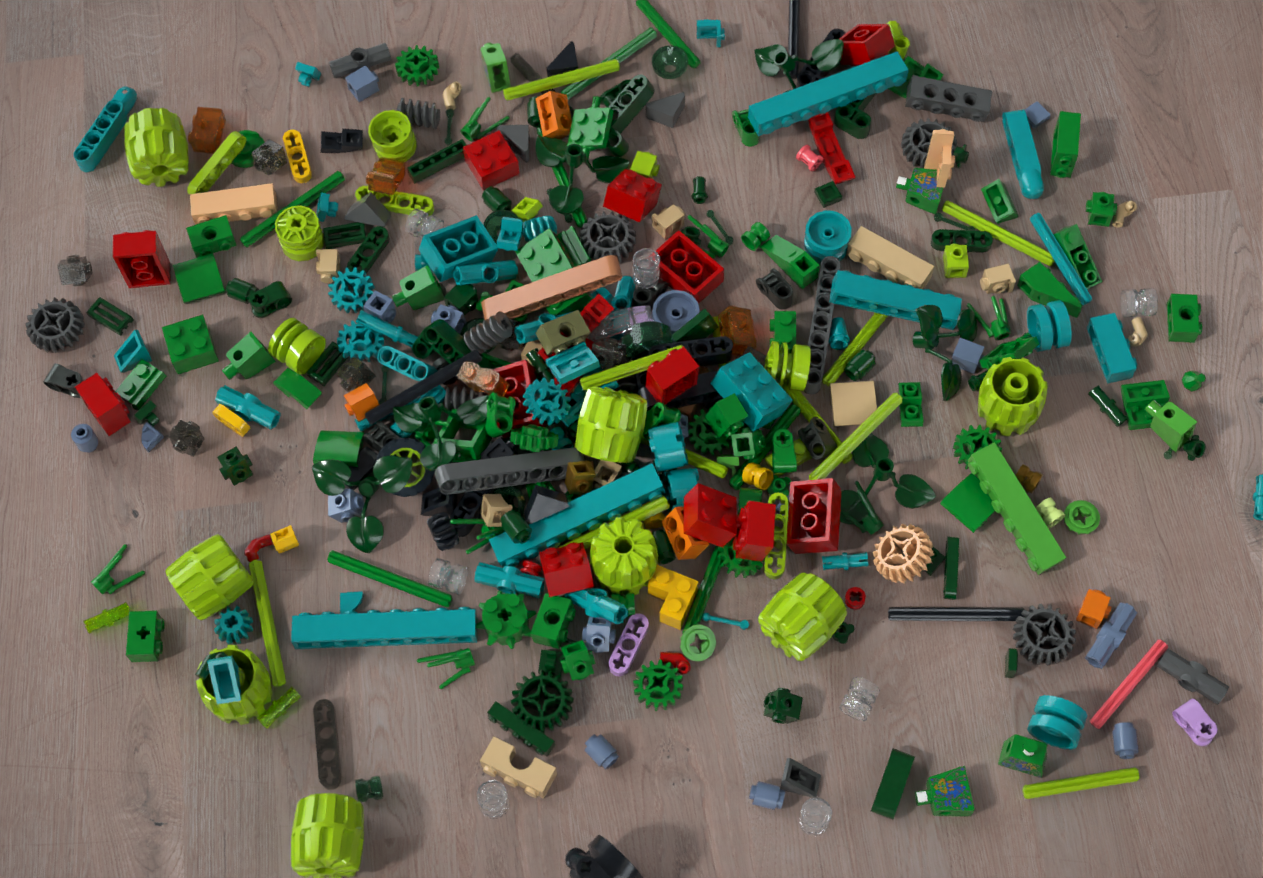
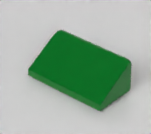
[981,179,1019,224]

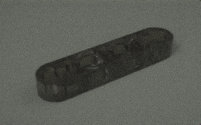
[313,699,342,790]

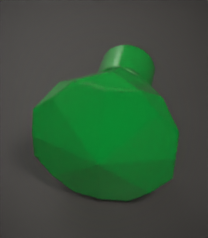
[1182,371,1206,392]

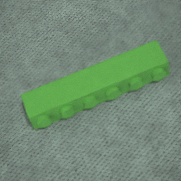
[968,442,1066,575]

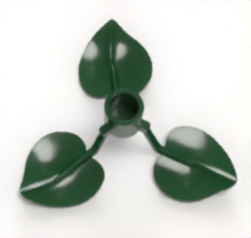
[755,39,844,93]
[535,136,629,214]
[913,305,978,401]
[393,395,490,471]
[840,433,936,524]
[312,455,412,553]

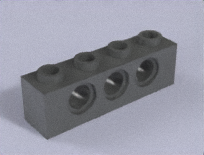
[905,75,992,122]

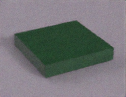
[672,309,719,342]

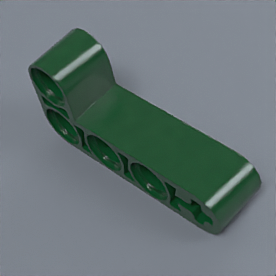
[605,75,655,157]
[834,93,877,139]
[412,319,496,388]

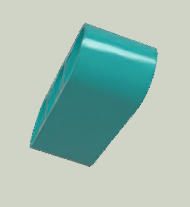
[377,346,437,382]

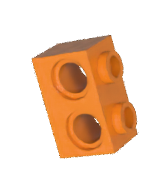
[536,91,572,139]
[661,507,710,560]

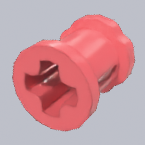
[796,145,823,172]

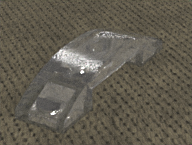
[587,306,655,342]

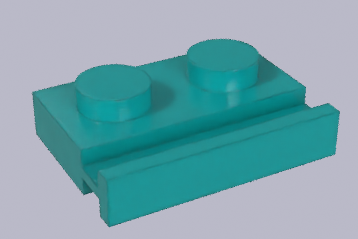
[546,342,600,385]

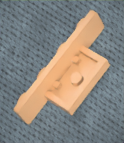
[924,129,955,188]

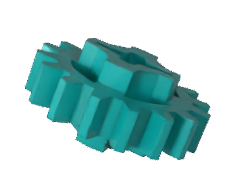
[328,267,375,314]
[337,320,384,364]
[523,378,571,425]

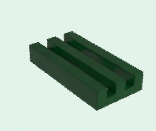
[323,222,367,249]
[86,297,134,336]
[306,341,348,386]

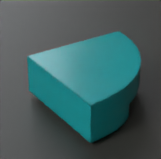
[340,591,364,614]

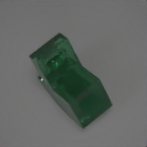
[621,321,673,358]

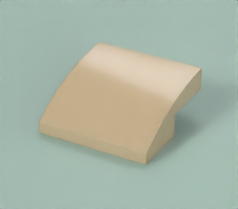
[830,381,877,427]

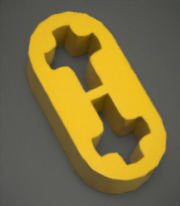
[212,404,251,437]

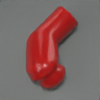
[244,534,273,562]
[660,652,691,674]

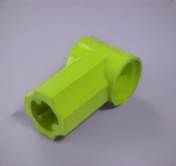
[887,21,910,60]

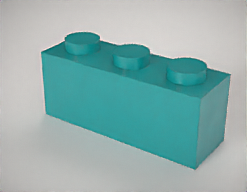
[1086,313,1137,384]

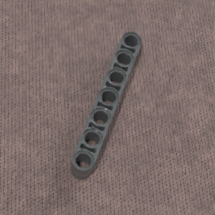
[804,256,840,395]
[434,448,586,494]

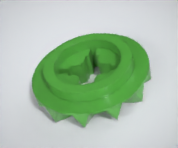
[1064,500,1100,535]
[680,624,716,661]

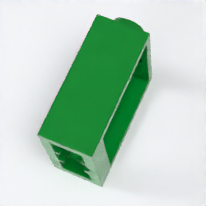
[1050,111,1081,178]
[433,409,493,462]

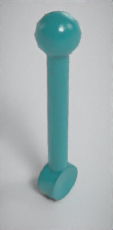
[702,613,749,630]

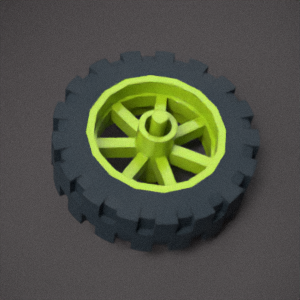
[375,438,435,497]

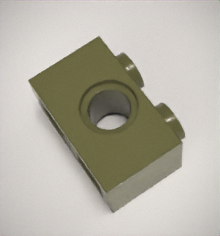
[536,310,590,356]

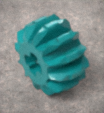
[522,216,557,242]
[214,605,253,645]

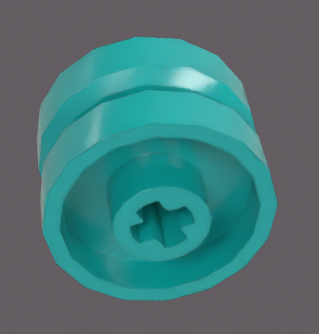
[804,210,852,264]
[1027,300,1072,352]
[1027,695,1088,750]

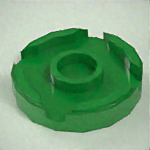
[231,130,266,168]

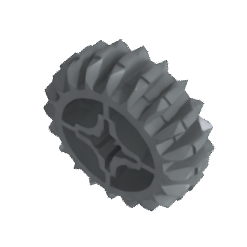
[901,118,957,168]
[580,211,636,263]
[25,297,85,353]
[1013,603,1076,666]

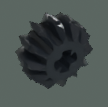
[427,512,459,551]

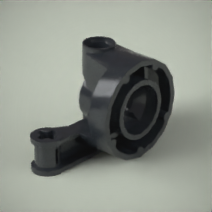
[565,835,643,878]

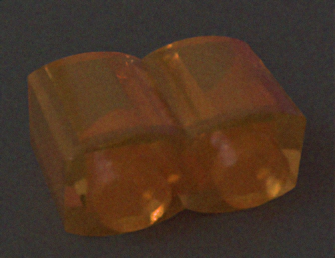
[366,157,406,195]
[457,361,510,397]

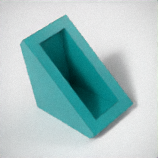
[114,330,153,373]
[207,656,241,705]

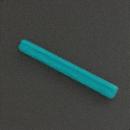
[1030,213,1092,305]

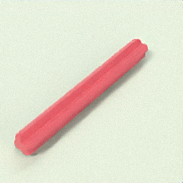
[1090,639,1168,729]

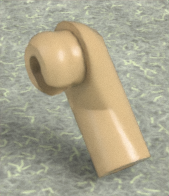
[443,82,462,111]
[1112,201,1137,228]
[1128,317,1148,347]

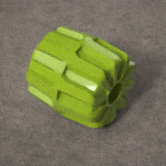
[124,108,189,187]
[977,357,1048,436]
[575,386,647,463]
[590,517,658,595]
[165,534,254,621]
[758,572,847,661]
[196,645,273,725]
[291,793,364,878]

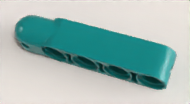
[73,86,137,173]
[1002,109,1044,199]

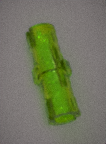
[83,602,130,634]
[257,686,301,729]

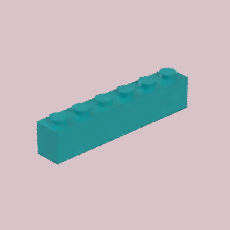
[829,270,962,330]

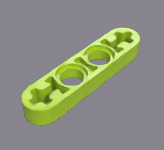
[187,131,246,194]
[355,186,434,217]
[764,492,789,580]

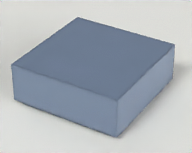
[1025,101,1051,129]

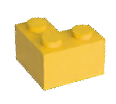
[648,565,699,630]

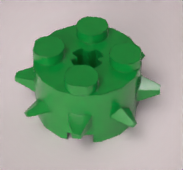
[476,591,537,649]

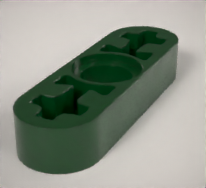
[347,226,390,274]
[931,229,993,253]
[943,536,959,600]

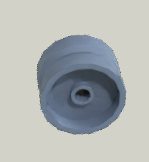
[652,290,700,344]

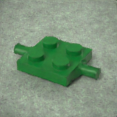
[567,96,614,163]
[979,333,1039,370]

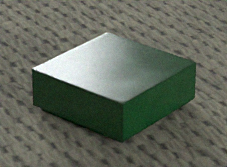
[814,181,842,208]
[1005,648,1018,678]

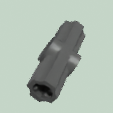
[329,43,392,79]
[1157,649,1229,705]

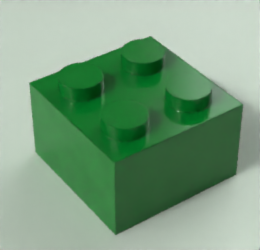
[162,314,219,375]

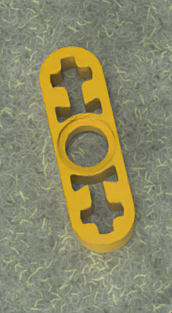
[283,130,312,183]

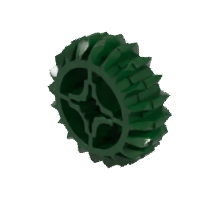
[511,670,574,733]

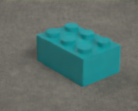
[419,215,498,282]
[710,352,793,431]

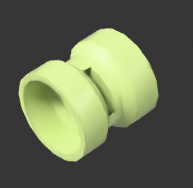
[1035,497,1065,529]

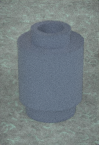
[71,424,98,453]
[1112,722,1139,759]
[584,734,619,770]
[749,781,785,810]

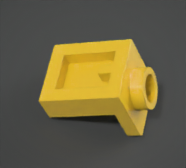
[270,525,299,554]

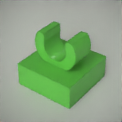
[716,454,739,476]

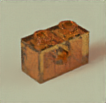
[188,107,226,154]
[718,306,756,356]

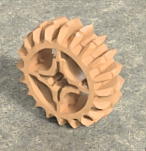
[872,524,934,584]

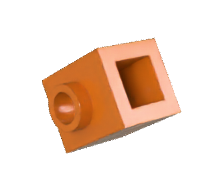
[343,383,379,422]
[1076,589,1112,629]

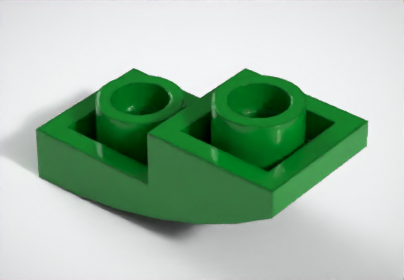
[273,367,322,410]
[898,382,924,427]

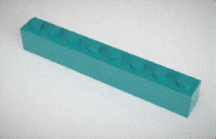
[748,51,908,136]
[489,463,666,568]
[291,607,477,649]

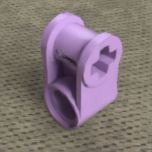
[1172,699,1217,746]

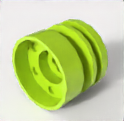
[368,110,417,165]
[275,205,324,261]
[268,318,326,375]
[764,341,811,391]

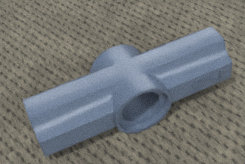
[1085,602,1138,669]

